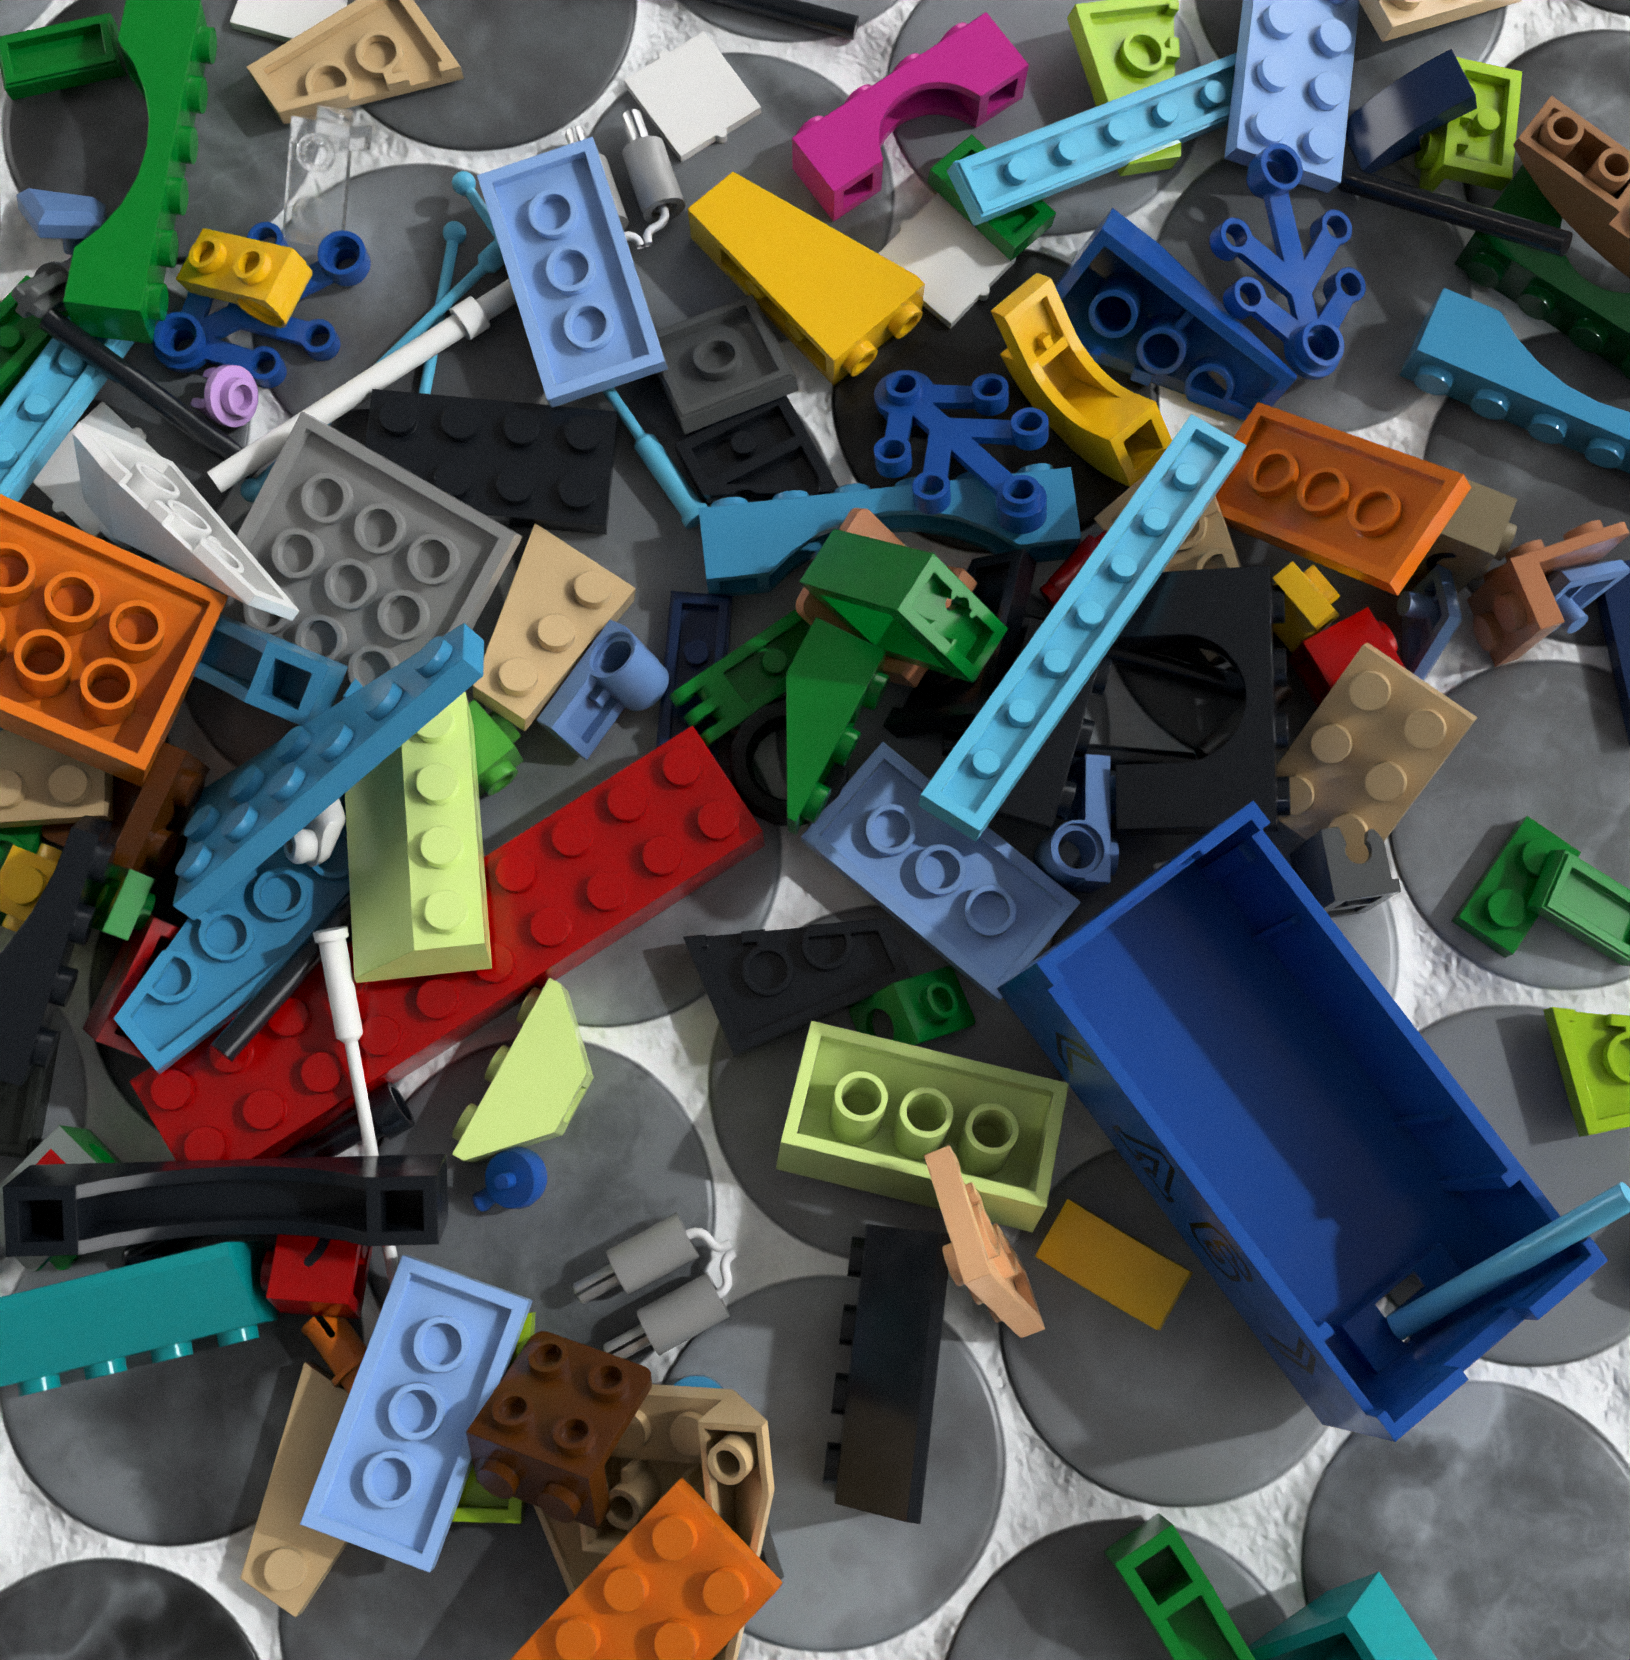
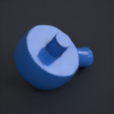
[472,1147,547,1212]

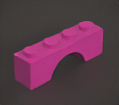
[792,12,1029,222]

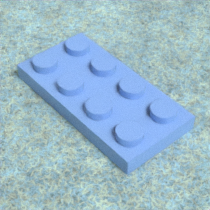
[1224,0,1360,193]
[477,136,668,408]
[801,741,1081,1003]
[300,1255,533,1573]

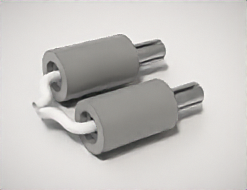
[565,109,685,249]
[573,1212,737,1359]

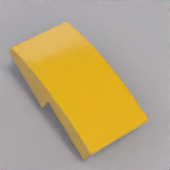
[1035,1199,1193,1330]

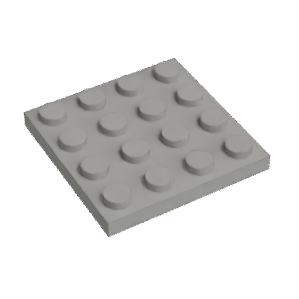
[209,411,523,706]

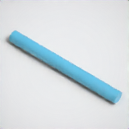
[1387,1182,1630,1340]

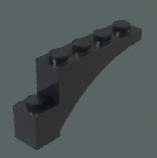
[0,815,117,1086]

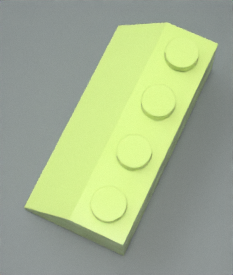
[345,692,492,983]
[776,1021,1069,1233]

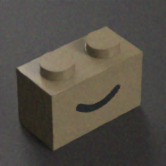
[1411,479,1517,594]

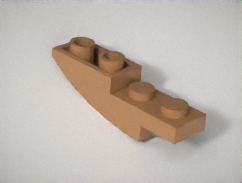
[1513,95,1630,279]

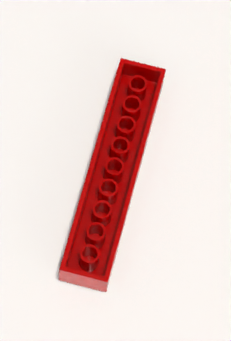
[129,725,765,1161]

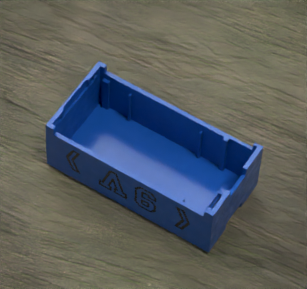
[997,800,1608,1442]

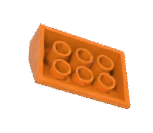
[0,494,228,787]

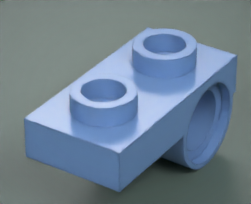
[536,619,669,760]
[1034,754,1119,893]

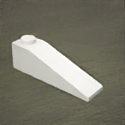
[72,421,299,621]

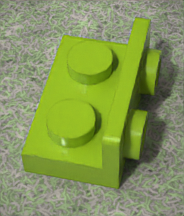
[1415,57,1523,191]

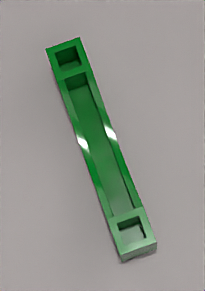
[63,0,217,344]
[1103,1513,1255,1660]

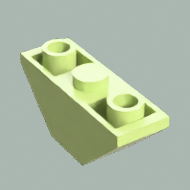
[452,978,594,1163]

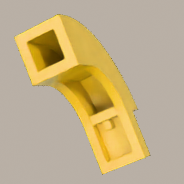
[991,273,1172,487]

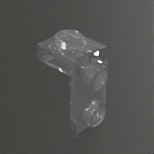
[283,105,372,247]

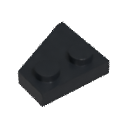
[675,395,838,504]

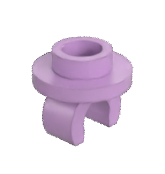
[190,365,258,427]

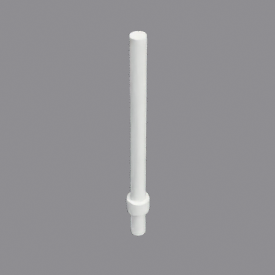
[207,279,517,493]

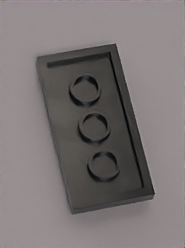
[365,389,618,535]

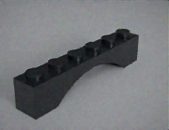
[3,1154,448,1257]

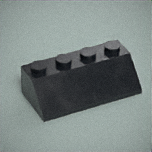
[822,1224,951,1524]

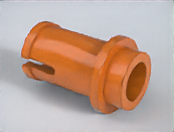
[301,1315,367,1394]

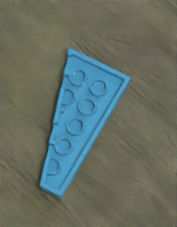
[172,623,484,920]
[114,678,363,1075]

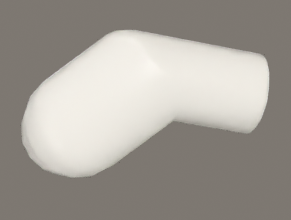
[284,798,345,867]

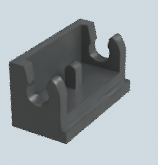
[1290,827,1401,918]

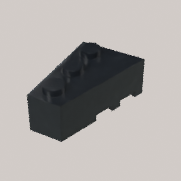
[994,617,1113,831]

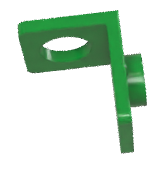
[849,966,975,1046]

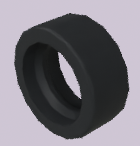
[730,701,849,826]

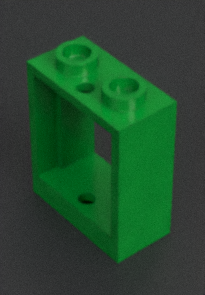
[799,529,1008,683]

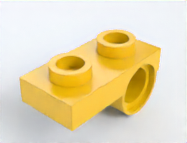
[176,228,313,328]
[1273,561,1341,653]

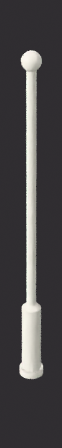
[313,926,399,1288]

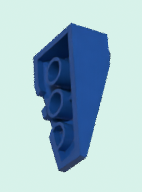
[1055,208,1297,421]

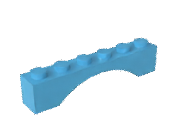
[1399,288,1630,474]
[698,463,1081,596]
[194,614,348,726]

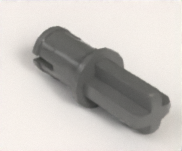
[11,255,73,318]

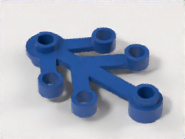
[1209,143,1366,380]
[152,222,371,389]
[874,370,1049,534]

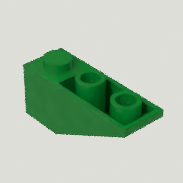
[786,617,890,835]

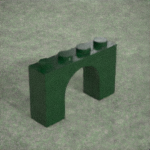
[1454,164,1630,380]

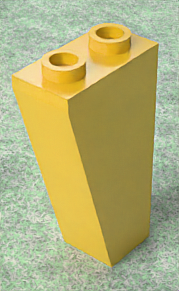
[687,172,925,386]

